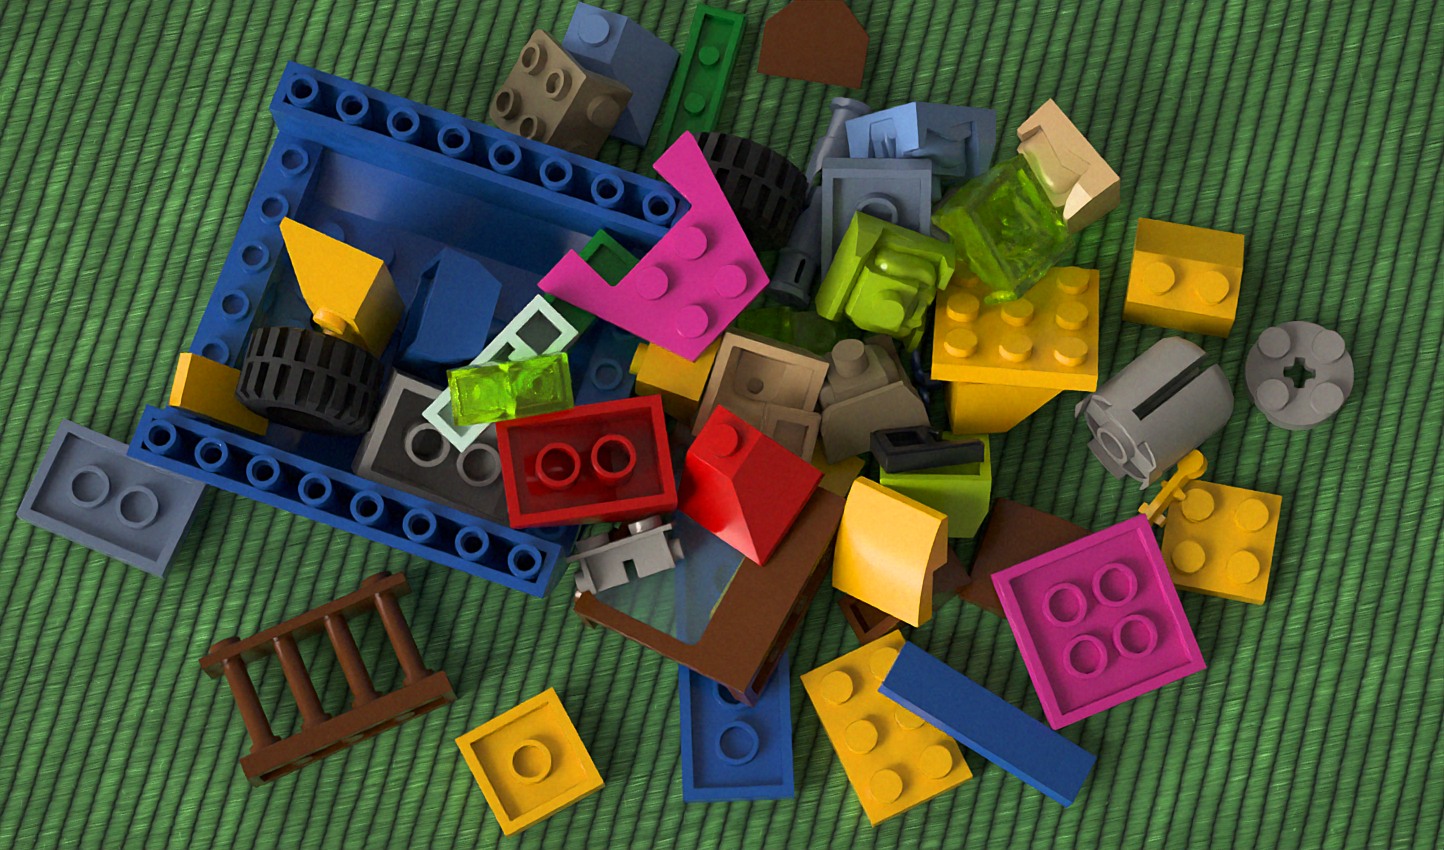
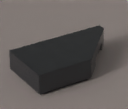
[870,425,985,474]

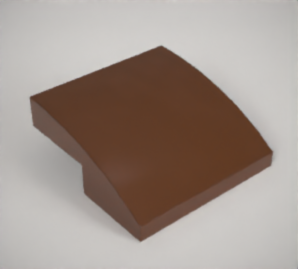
[958,497,1094,620]

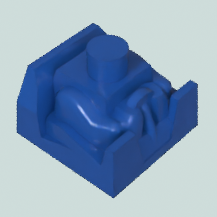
[391,247,506,379]

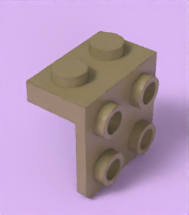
[489,29,634,160]

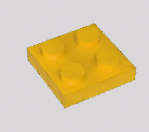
[1160,479,1282,605]
[455,687,605,839]

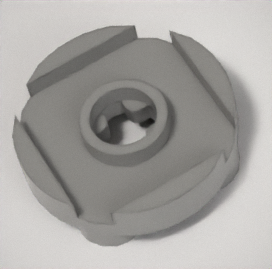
[1243,321,1354,430]

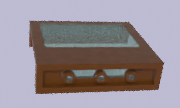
[573,421,847,708]

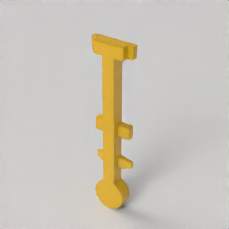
[1138,449,1208,528]

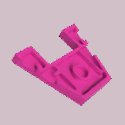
[537,130,771,363]

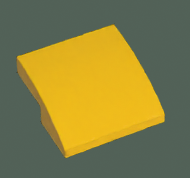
[832,476,948,628]

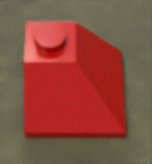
[676,404,825,567]

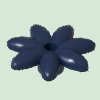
[910,349,943,418]

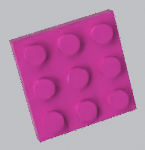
[990,513,1207,730]

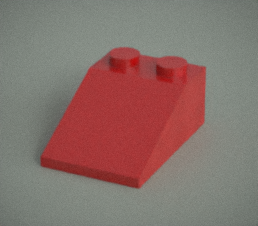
[494,394,678,529]

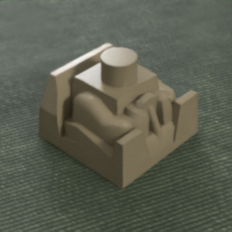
[813,334,931,465]

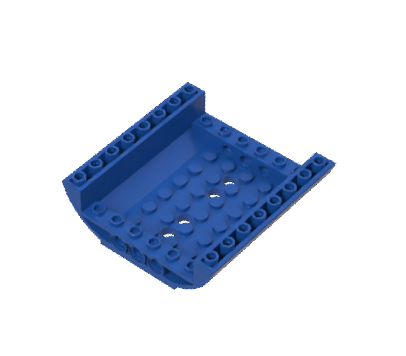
[126,60,692,599]

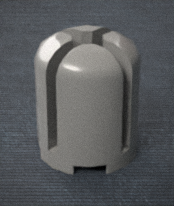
[1075,336,1234,490]

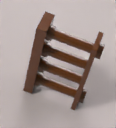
[198,571,458,788]

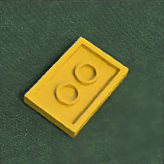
[800,629,973,828]

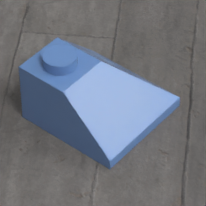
[562,1,681,149]

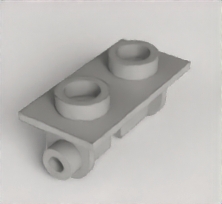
[565,514,686,595]

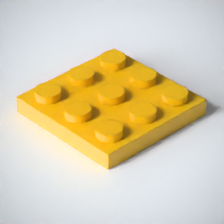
[931,258,1099,392]

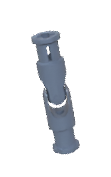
[763,97,875,309]

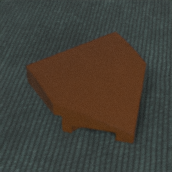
[757,0,870,89]

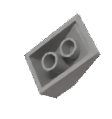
[351,366,511,528]

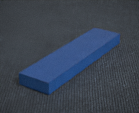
[877,641,1097,808]

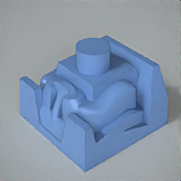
[845,101,997,202]

